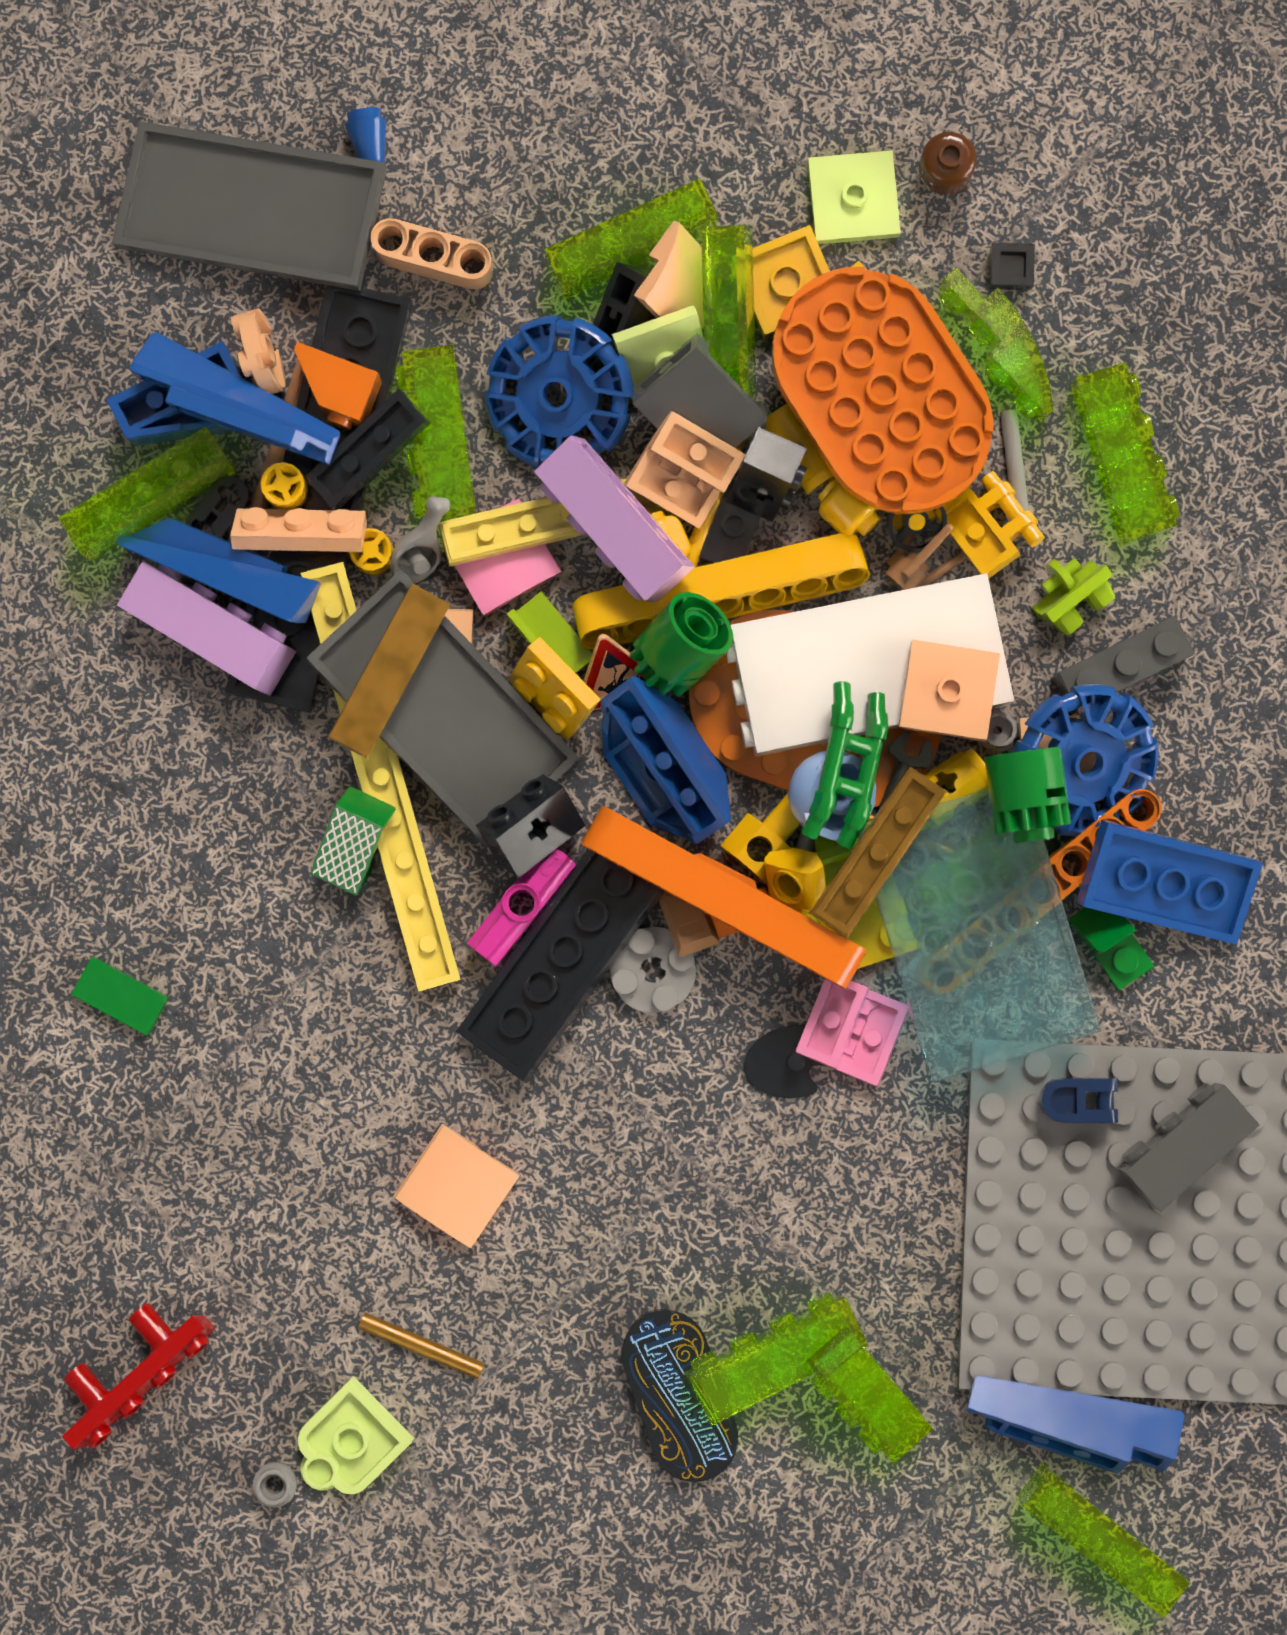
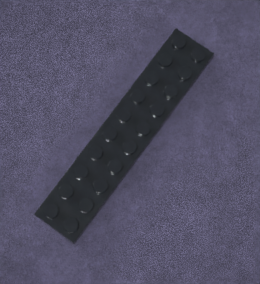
[225,285,413,714]

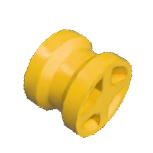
[261,462,309,509]
[349,528,394,575]

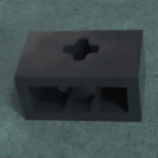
[726,427,808,522]
[476,774,586,878]

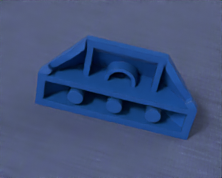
[600,676,731,844]

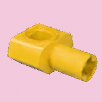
[720,793,800,886]
[764,848,826,923]

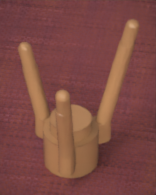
[884,524,967,590]

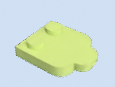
[298,1376,414,1494]

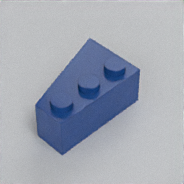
[106,341,244,446]

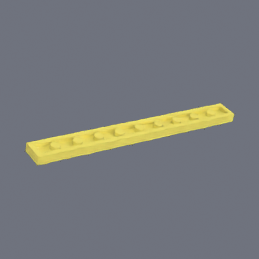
[301,562,460,992]

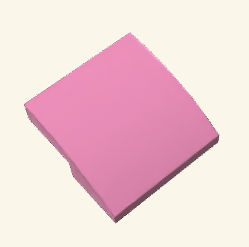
[441,499,563,616]
[795,979,910,1087]

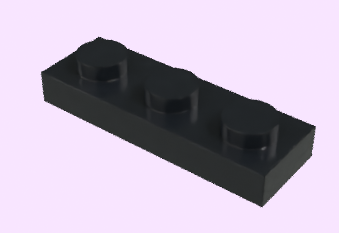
[305,389,431,510]

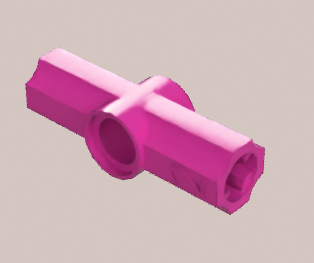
[466,848,577,967]

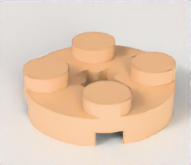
[231,308,286,394]

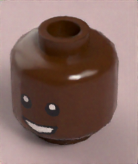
[919,132,977,195]

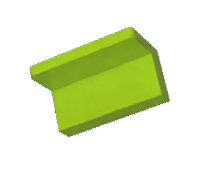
[507,592,593,674]

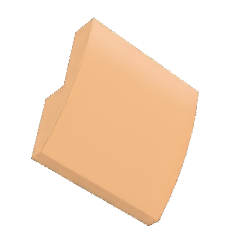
[634,221,724,329]
[624,411,746,529]
[394,1124,519,1248]

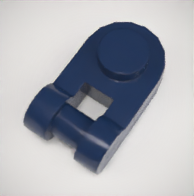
[1039,1078,1118,1123]

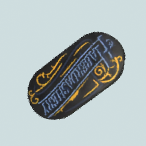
[622,1308,738,1482]

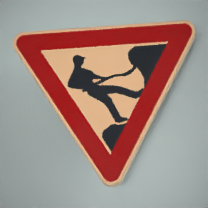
[583,634,660,711]

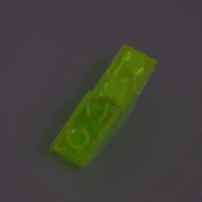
[939,267,1054,424]

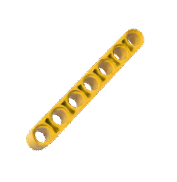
[572,533,870,650]

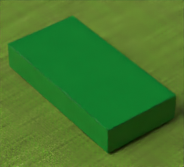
[71,956,170,1036]

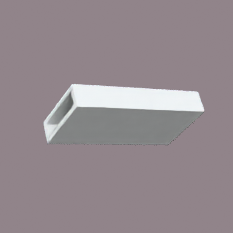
[725,573,1014,757]

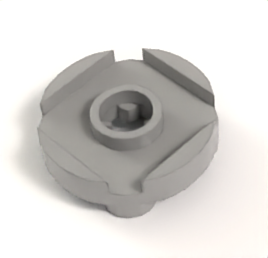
[610,927,696,1013]

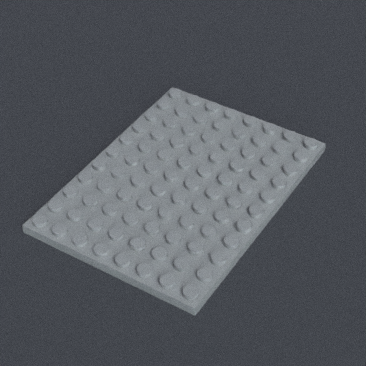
[957,1039,1287,1405]

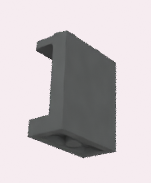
[633,332,767,448]

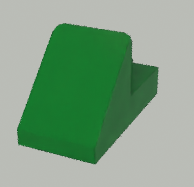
[1068,907,1155,991]

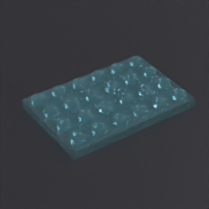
[858,789,1101,1082]

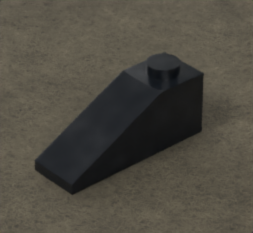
[587,262,656,398]

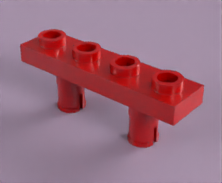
[62,1304,215,1450]

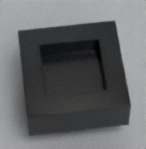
[989,243,1035,290]

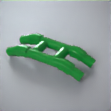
[801,681,888,849]

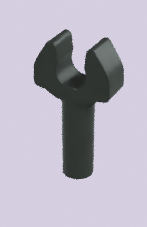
[879,731,933,808]

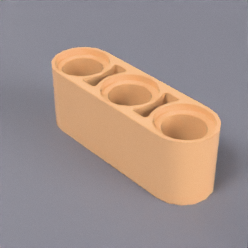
[371,218,494,290]

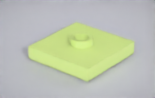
[807,150,901,244]
[612,305,704,408]

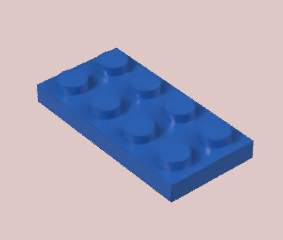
[1076,819,1263,945]

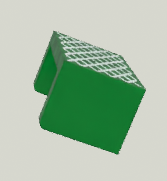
[310,786,396,896]

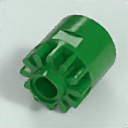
[630,592,733,697]
[984,747,1071,843]

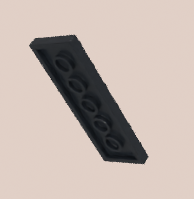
[456,849,665,1083]

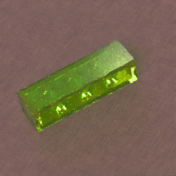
[544,178,718,300]
[701,225,757,403]
[396,344,477,525]
[1070,362,1180,547]
[58,426,236,562]
[683,1292,869,1426]
[1016,1462,1191,1618]

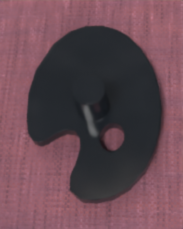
[744,1025,825,1098]

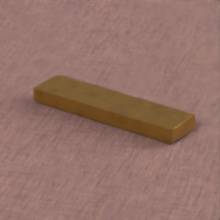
[328,583,450,758]
[810,767,947,938]

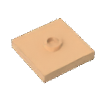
[898,640,1000,741]

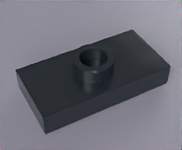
[699,479,760,564]

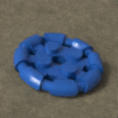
[484,315,634,468]
[1013,684,1159,837]

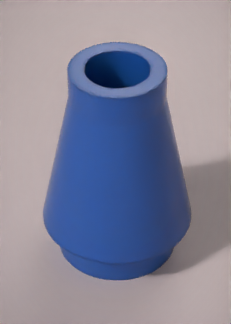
[344,107,386,164]

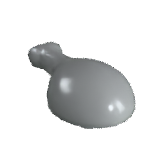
[391,496,450,584]

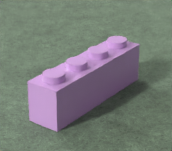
[534,435,695,602]
[117,561,296,696]

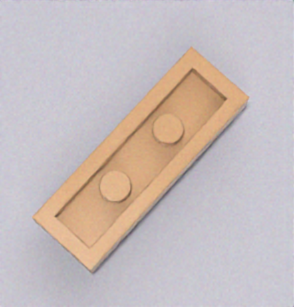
[230,507,367,552]

